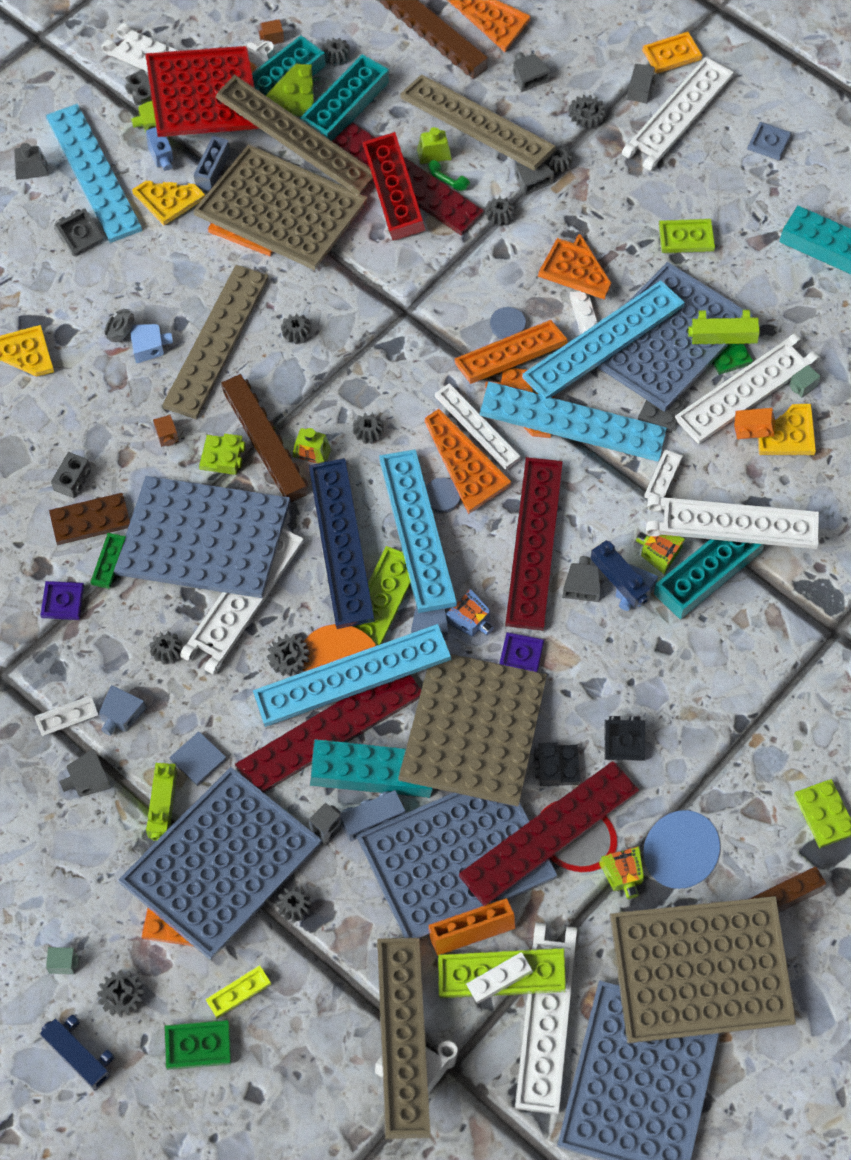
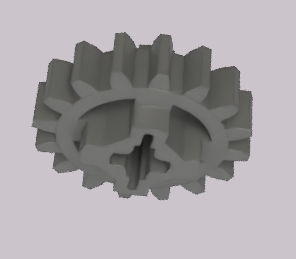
[569,94,605,128]
[267,634,310,676]
[97,970,144,1017]

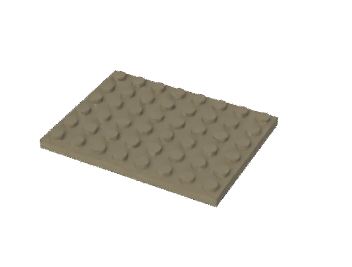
[194,144,367,270]
[398,654,547,807]
[609,896,796,1044]

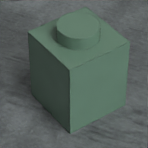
[789,365,821,398]
[46,947,79,974]

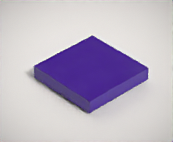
[40,581,85,620]
[499,632,544,672]

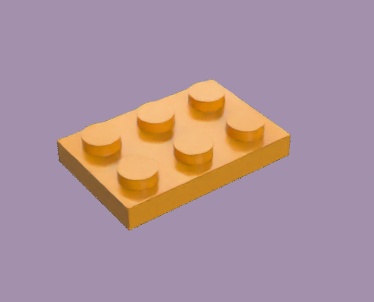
[642,32,702,74]

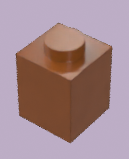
[258,19,284,45]
[153,414,179,447]

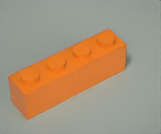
[428,898,515,956]

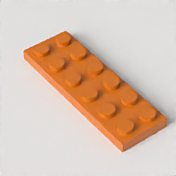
[454,320,568,384]

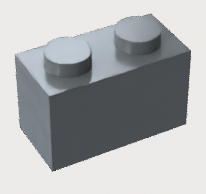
[627,63,657,104]

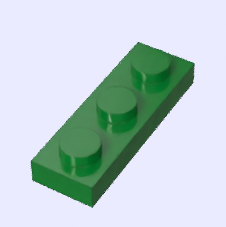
[90,533,126,589]

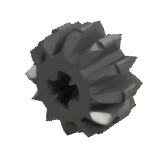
[322,37,350,66]
[544,144,573,174]
[485,196,515,226]
[281,313,312,345]
[353,412,384,444]
[149,631,182,665]
[276,886,312,923]

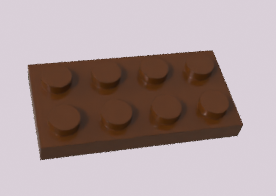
[49,492,130,546]

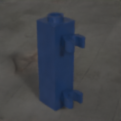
[590,540,651,608]
[39,1014,115,1091]

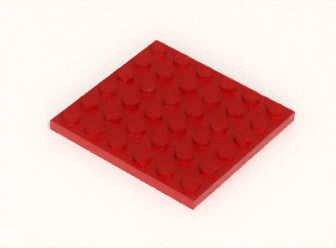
[145,46,260,137]

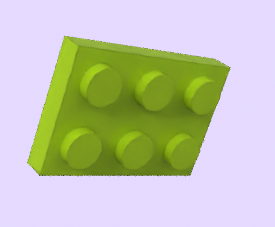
[658,219,715,253]
[794,779,851,848]

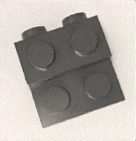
[54,208,104,256]

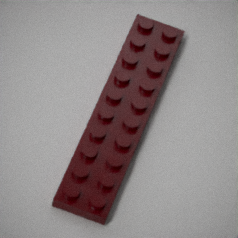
[332,122,484,236]
[505,457,563,631]
[235,675,421,793]
[459,761,639,906]

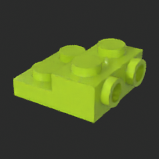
[199,433,246,475]

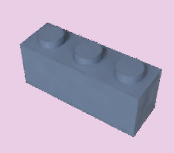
[194,136,230,191]
[340,790,405,842]

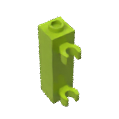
[688,310,759,344]
[146,763,178,841]

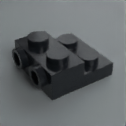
[604,716,645,761]
[534,742,580,786]

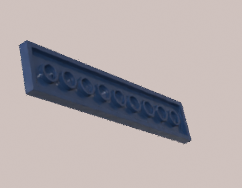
[309,458,375,629]

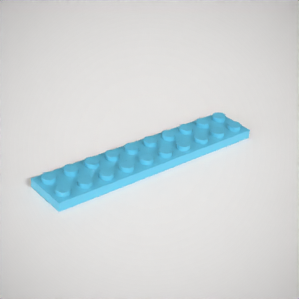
[46,104,142,243]
[522,280,685,399]
[479,381,667,462]
[379,449,457,613]
[253,624,452,727]

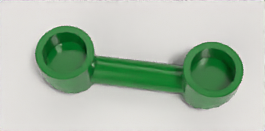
[428,160,470,191]

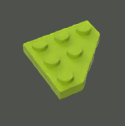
[265,64,314,116]

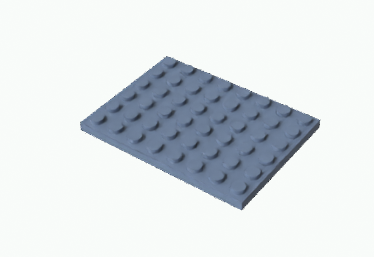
[597,262,753,412]
[114,476,291,598]
[118,767,322,960]
[356,793,557,940]
[557,980,719,1160]

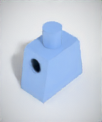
[130,324,173,363]

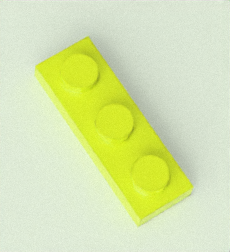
[205,965,271,1019]

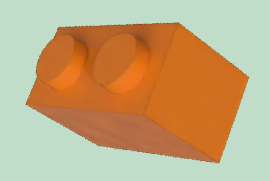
[734,408,775,439]

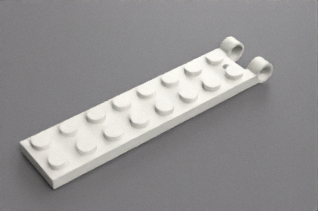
[101,23,178,71]
[622,57,734,171]
[675,333,821,444]
[646,496,819,549]
[180,528,304,675]
[515,923,577,1114]

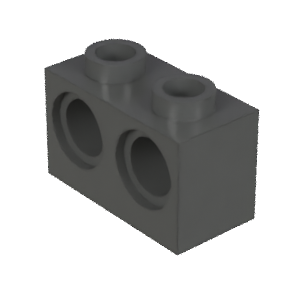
[125,69,152,106]
[51,452,91,498]
[309,802,342,847]

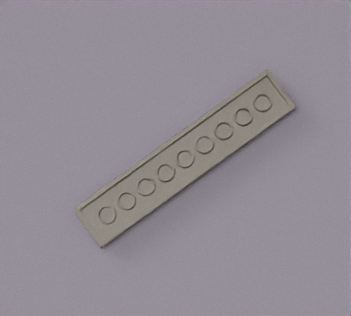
[400,74,555,171]
[215,75,373,195]
[162,265,269,420]
[377,938,431,1139]

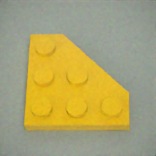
[132,181,205,226]
[0,325,54,377]
[758,404,816,455]

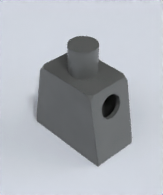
[513,52,550,93]
[14,143,49,180]
[515,162,554,196]
[562,556,600,602]
[59,749,111,797]

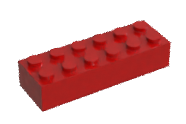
[362,132,425,241]

